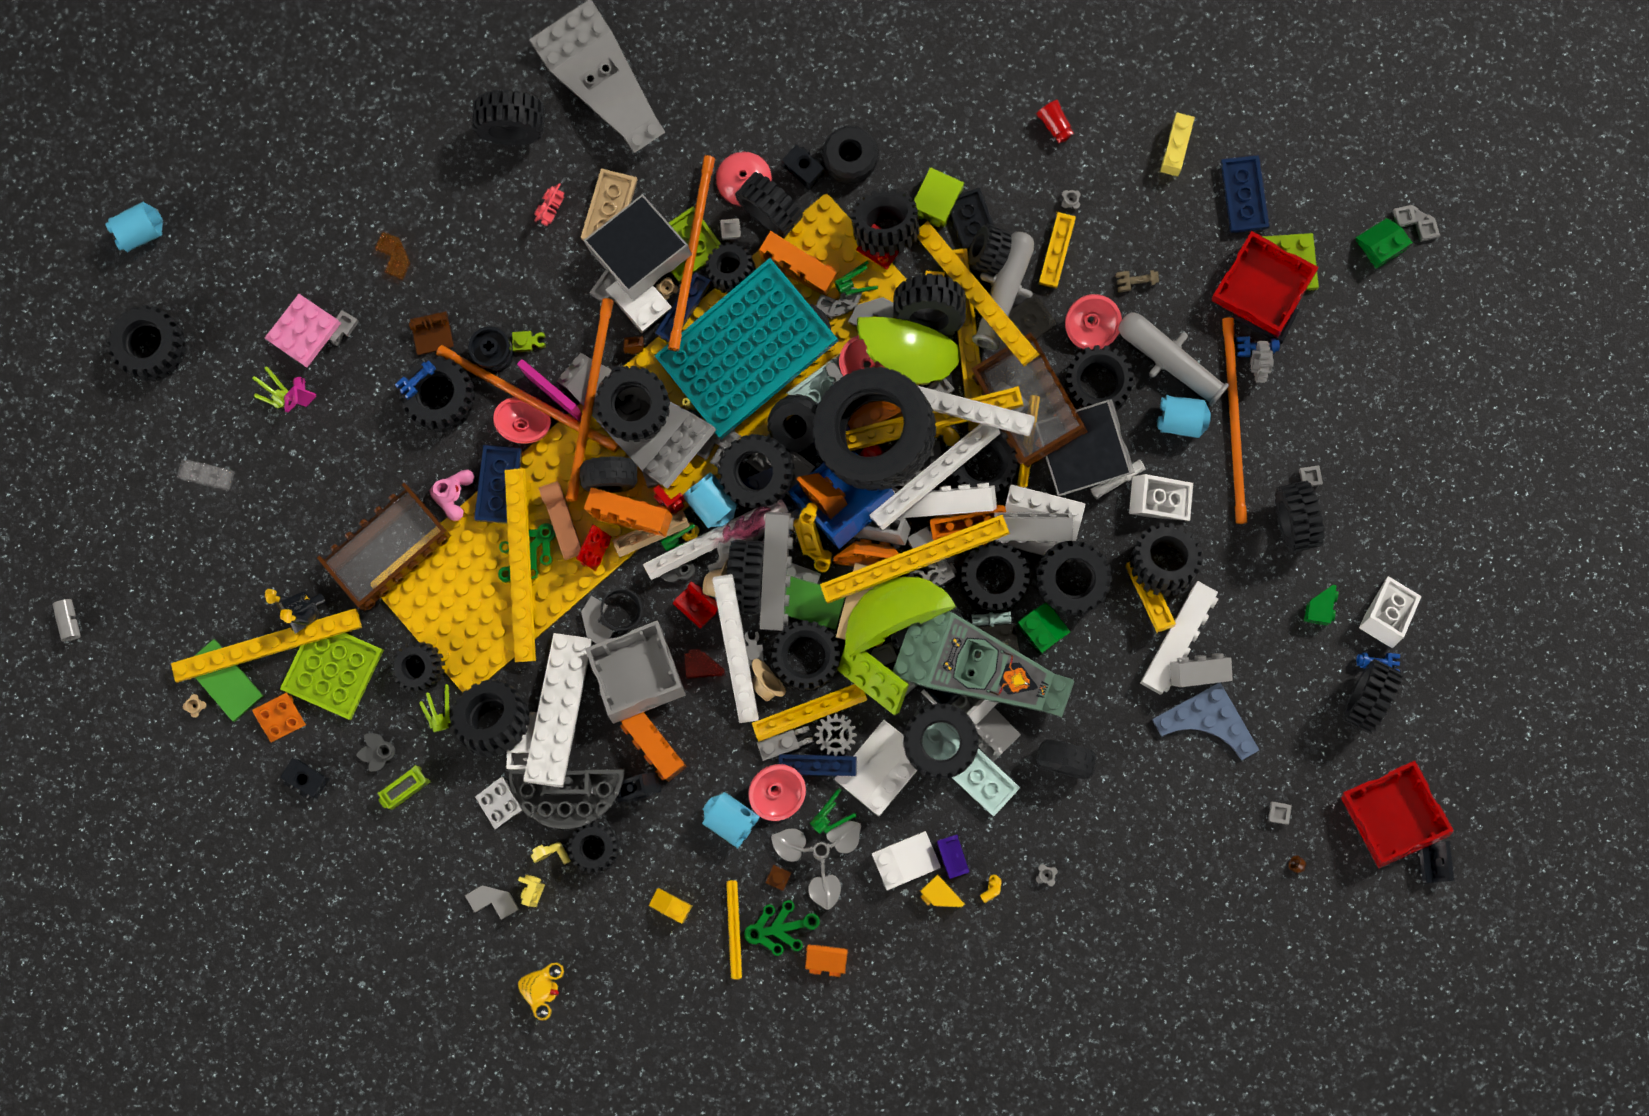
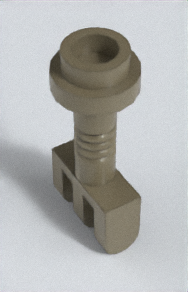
[1116,270,1159,292]

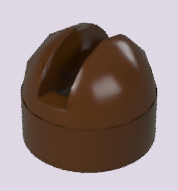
[1289,855,1306,873]

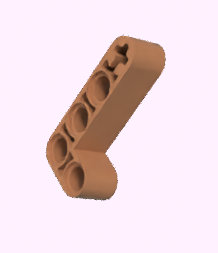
[539,481,581,560]

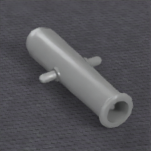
[972,232,1034,350]
[1118,312,1229,407]

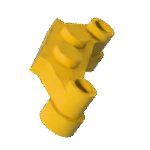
[794,503,832,572]

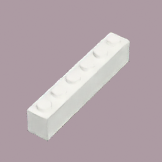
[893,483,997,518]
[1140,581,1218,695]

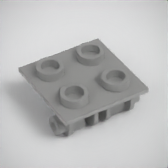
[975,708,1021,762]
[475,777,523,829]

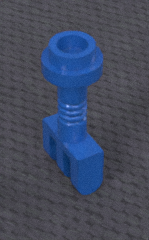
[1236,337,1279,357]
[395,360,436,400]
[1356,653,1400,671]

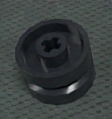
[468,326,514,373]

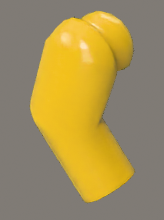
[980,875,1001,903]

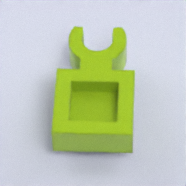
[512,331,546,352]

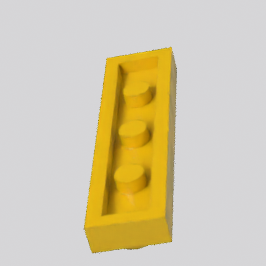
[1039,212,1076,289]
[1125,562,1176,633]

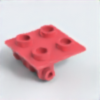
[534,184,564,226]

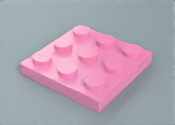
[265,294,341,368]

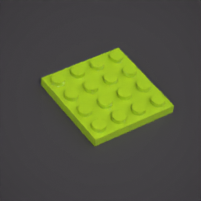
[280,633,384,720]

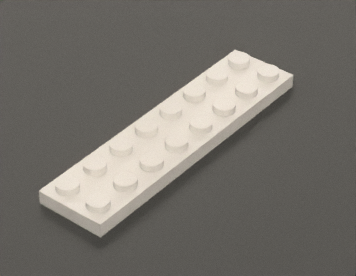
[524,633,592,788]

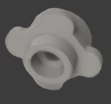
[1062,190,1081,209]
[1036,864,1058,886]

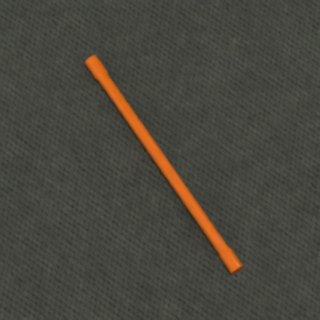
[668,156,715,351]
[566,298,614,502]
[1222,317,1247,524]
[436,345,619,453]

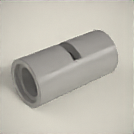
[52,599,81,641]

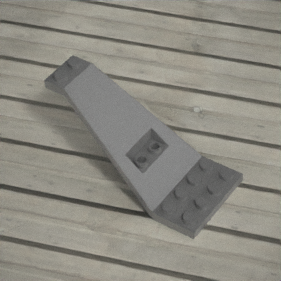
[529,0,665,153]
[557,353,716,489]

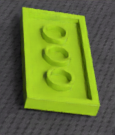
[838,644,909,716]

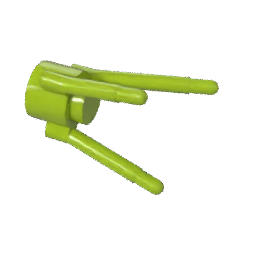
[253,366,290,409]
[419,684,451,732]

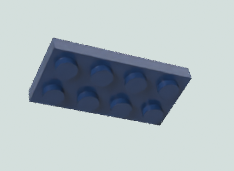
[1221,155,1269,233]
[474,445,522,524]

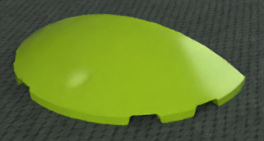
[857,317,960,385]
[845,577,956,658]

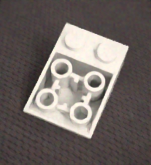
[506,712,537,770]

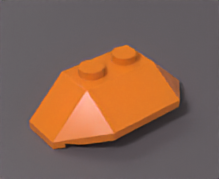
[929,505,1006,547]
[833,539,909,575]

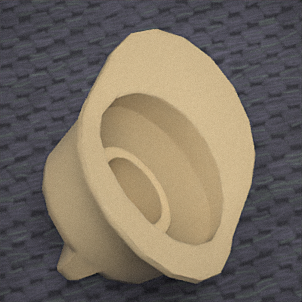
[702,559,728,597]
[752,659,786,701]

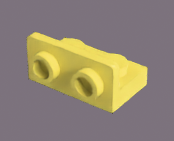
[518,875,545,907]

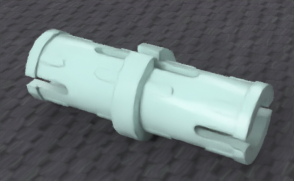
[972,612,1011,627]

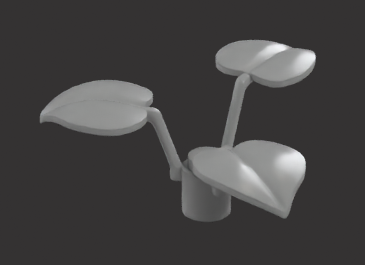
[771,821,861,910]

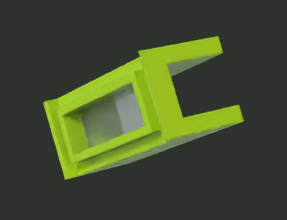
[378,765,430,810]

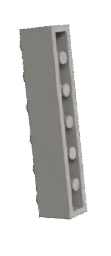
[760,512,794,631]

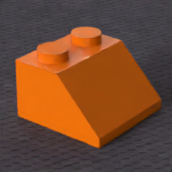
[796,473,847,519]
[806,944,848,977]

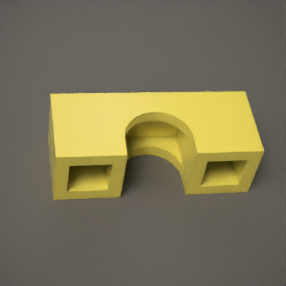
[1160,113,1195,176]

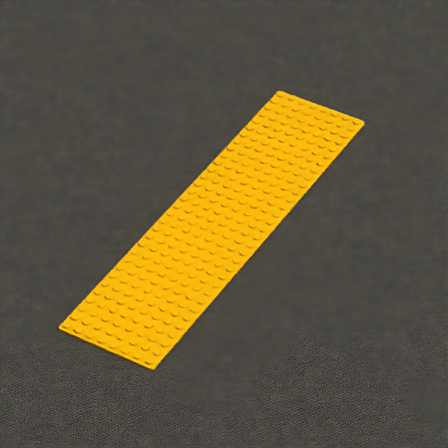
[371,194,906,693]

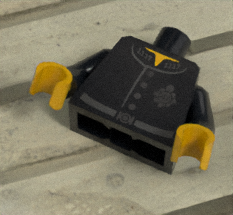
[265,589,326,634]

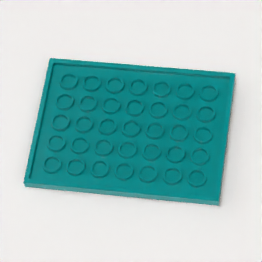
[655,258,839,440]

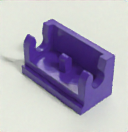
[937,835,969,879]

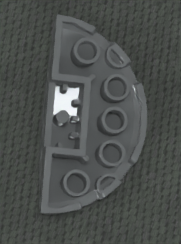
[509,770,624,829]

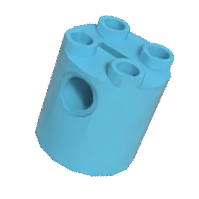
[105,202,163,252]
[1157,395,1211,438]
[683,472,738,528]
[702,792,760,848]

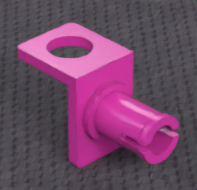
[284,377,316,413]

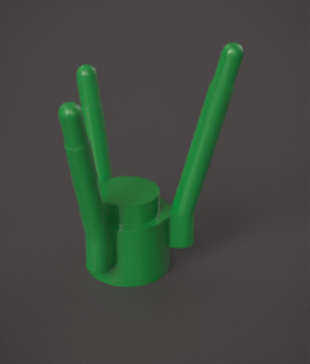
[834,261,878,296]
[660,516,695,552]
[810,788,856,834]

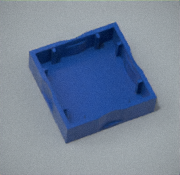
[788,451,895,549]

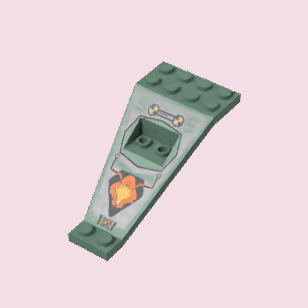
[893,611,1074,718]

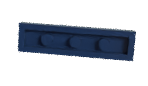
[655,272,712,342]
[779,754,857,776]

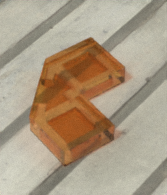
[375,232,410,280]

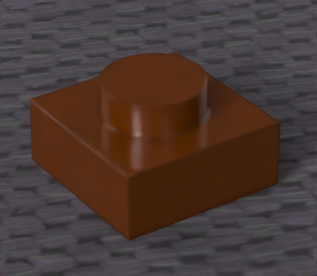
[624,336,644,354]
[766,865,791,891]

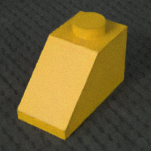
[920,875,965,907]
[649,888,693,923]

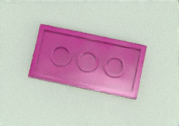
[517,359,582,422]

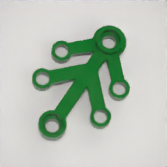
[498,523,556,583]
[744,900,820,956]

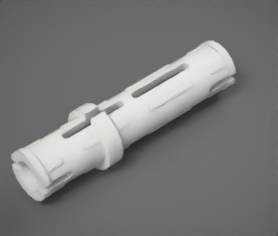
[1090,459,1146,499]

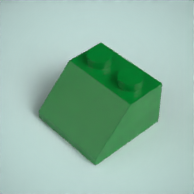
[1355,218,1413,269]
[1017,603,1070,655]

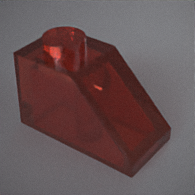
[685,649,726,679]

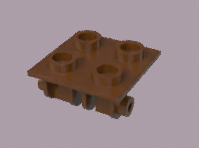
[409,311,454,355]

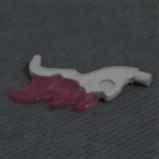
[708,507,771,572]

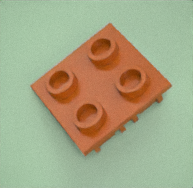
[252,692,306,742]

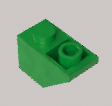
[1304,585,1339,626]

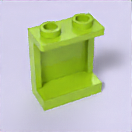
[914,167,964,227]

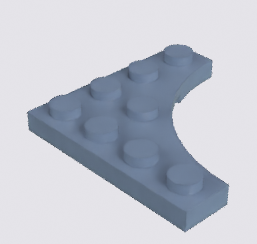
[1152,682,1259,760]

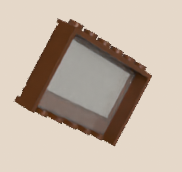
[971,332,1088,468]
[317,482,452,612]

